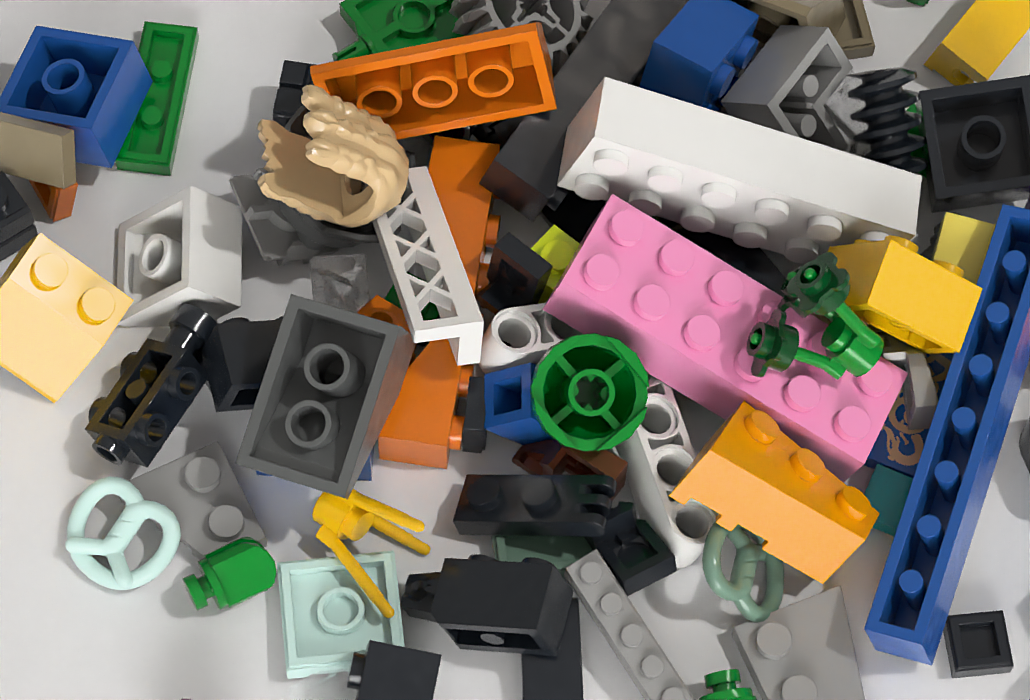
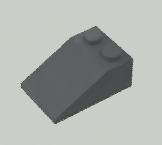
[235,294,416,499]

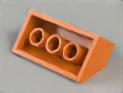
[310,22,557,140]

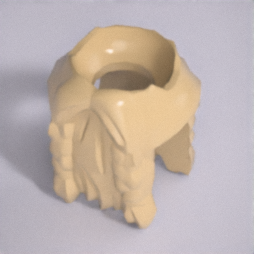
[257,85,409,228]

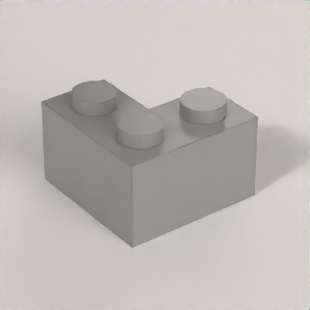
[720,25,853,151]

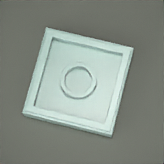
[277,550,405,679]

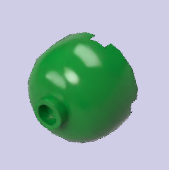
[530,333,649,452]

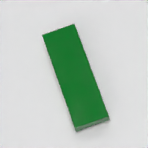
[115,21,199,176]

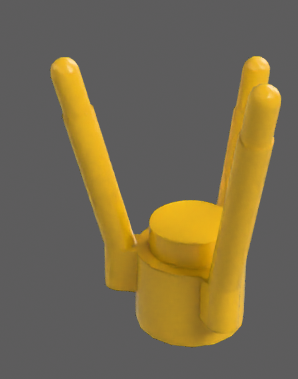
[312,488,431,618]

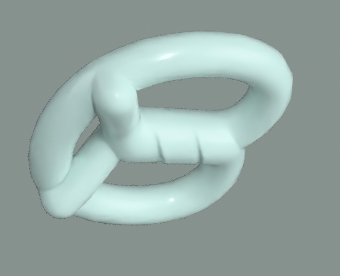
[65,476,181,590]

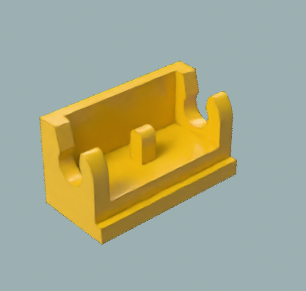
[923,0,1030,86]

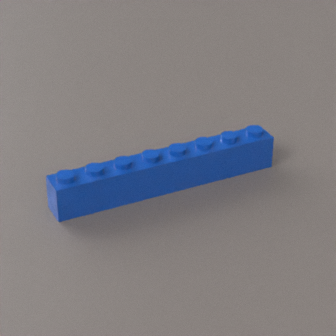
[864,204,1030,666]

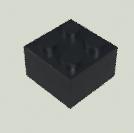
[915,75,1030,213]

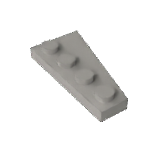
[732,585,865,700]

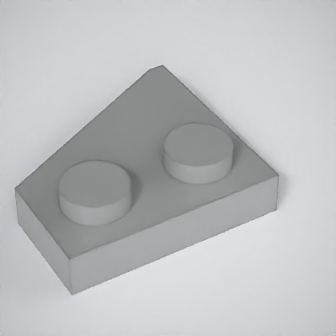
[119,441,267,560]

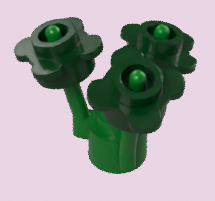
[747,252,884,379]

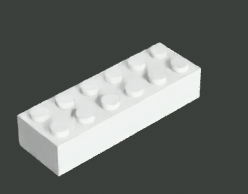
[557,77,922,264]

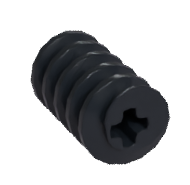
[846,67,928,174]

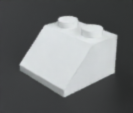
[117,185,243,327]

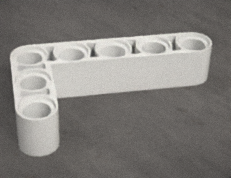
[478,303,717,568]

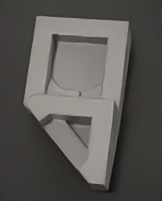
[875,332,938,430]

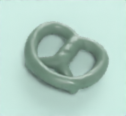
[702,522,784,623]

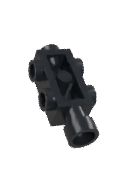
[85,303,217,467]

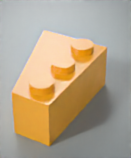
[669,400,880,584]

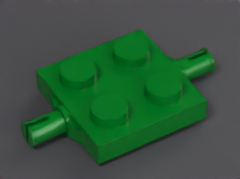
[332,0,464,61]

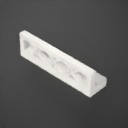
[361,166,484,366]

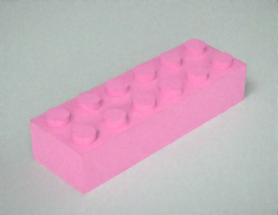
[542,194,908,483]

